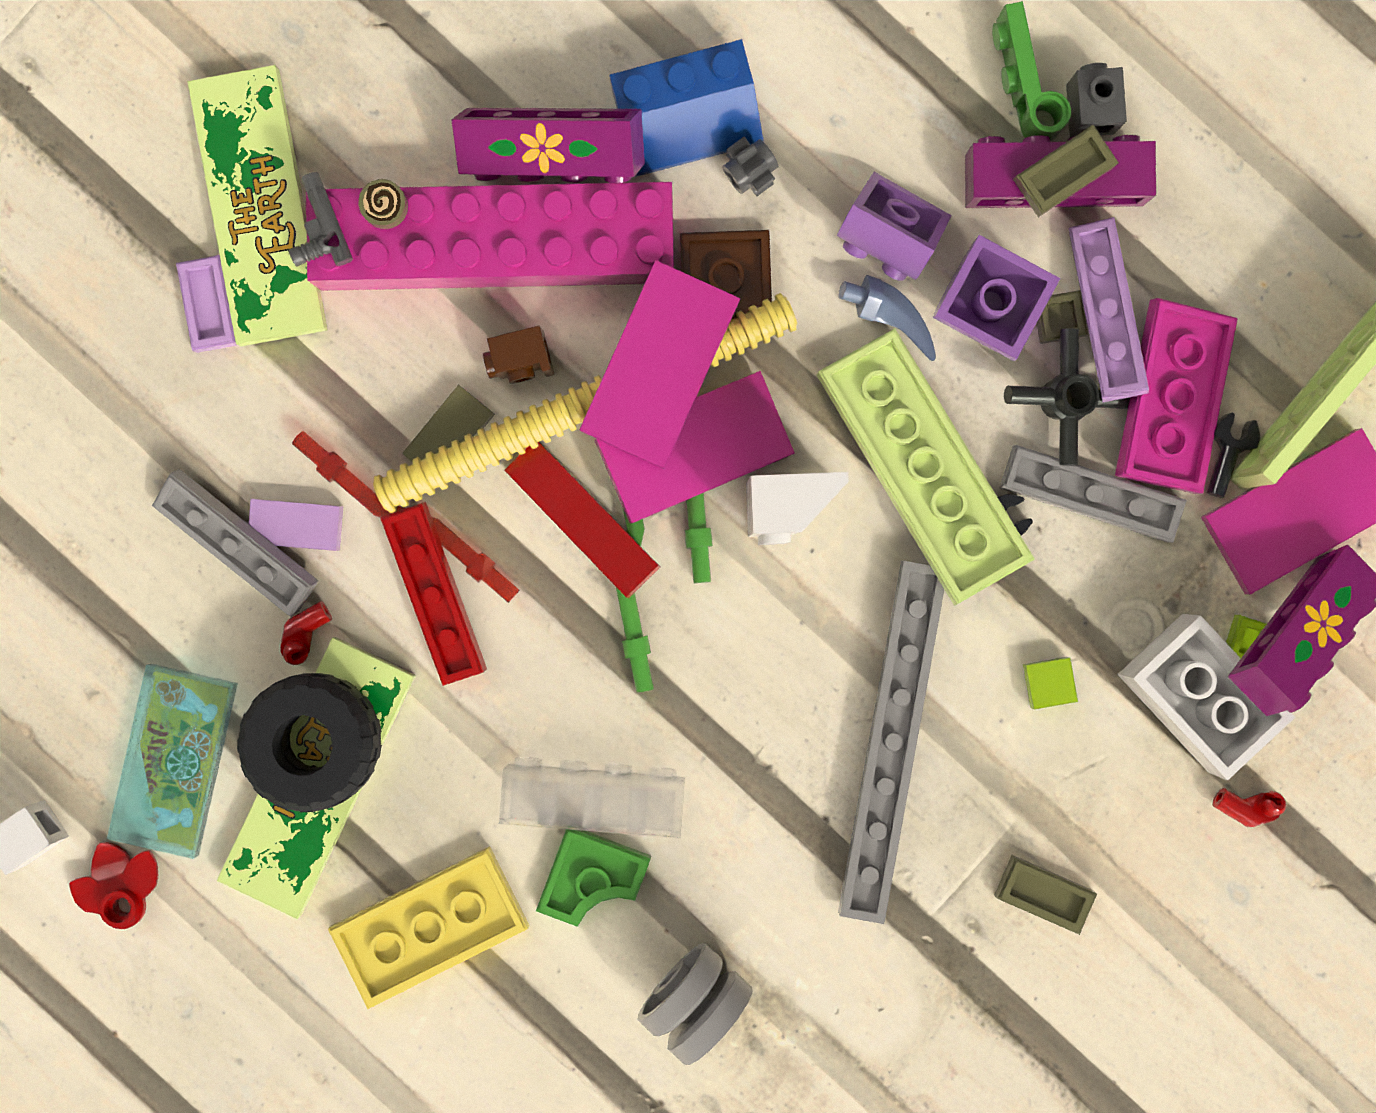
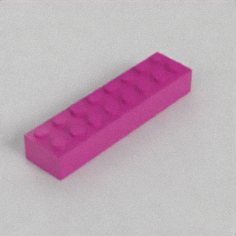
[306,182,674,291]

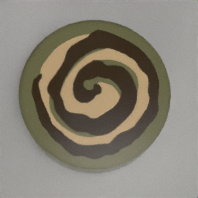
[358,179,408,229]

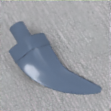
[838,275,936,361]

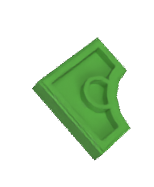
[536,825,651,927]

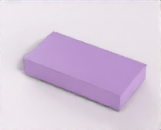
[176,255,237,353]
[249,499,343,551]

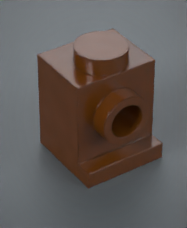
[483,325,555,384]

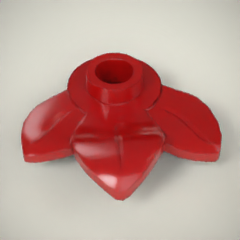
[69,842,159,929]

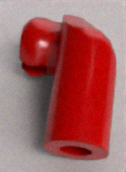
[280,601,332,665]
[1212,788,1286,827]

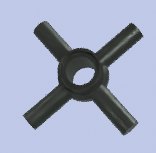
[1004,328,1130,466]

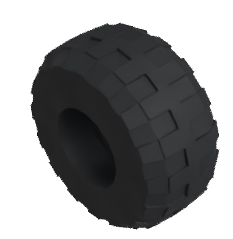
[237,673,382,813]

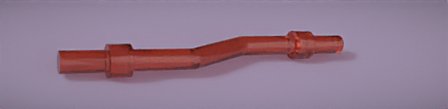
[292,431,520,603]

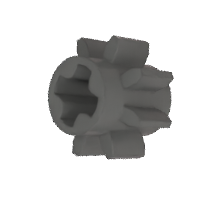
[722,137,779,196]

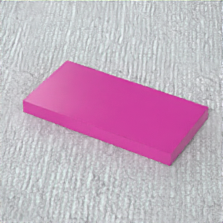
[579,260,740,469]
[1115,298,1238,494]
[594,371,795,524]
[1201,428,1376,595]

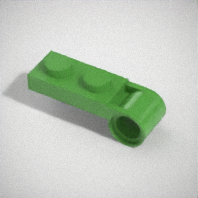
[992,1,1071,142]

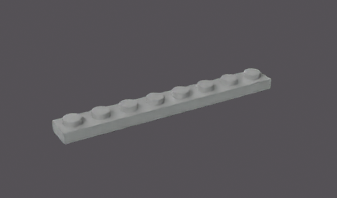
[838,561,944,924]

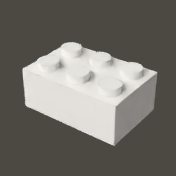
[1117,614,1295,780]

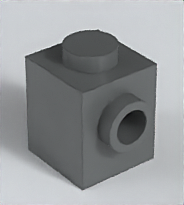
[1066,63,1127,138]

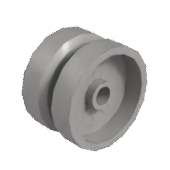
[637,943,753,1065]

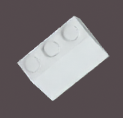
[746,472,849,545]

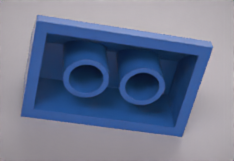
[609,39,764,177]

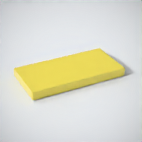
[328,846,530,1009]

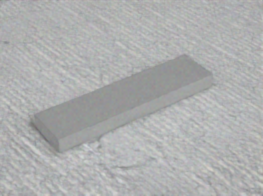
[999,445,1187,543]
[152,469,319,617]

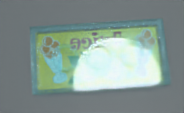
[107,664,238,859]

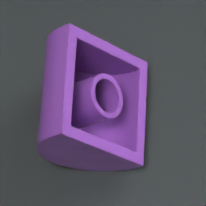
[837,172,952,281]
[933,235,1061,361]

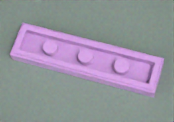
[1069,217,1149,403]

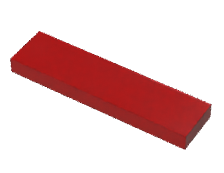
[504,442,661,598]
[380,501,487,686]

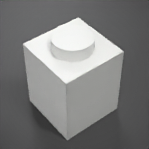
[0,800,69,875]

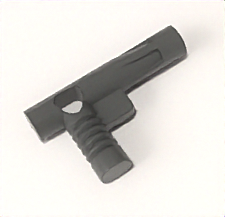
[289,172,353,267]

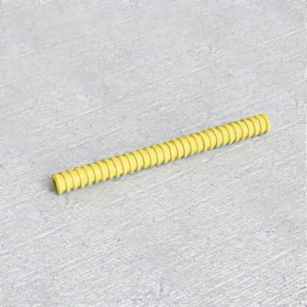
[373,293,797,513]

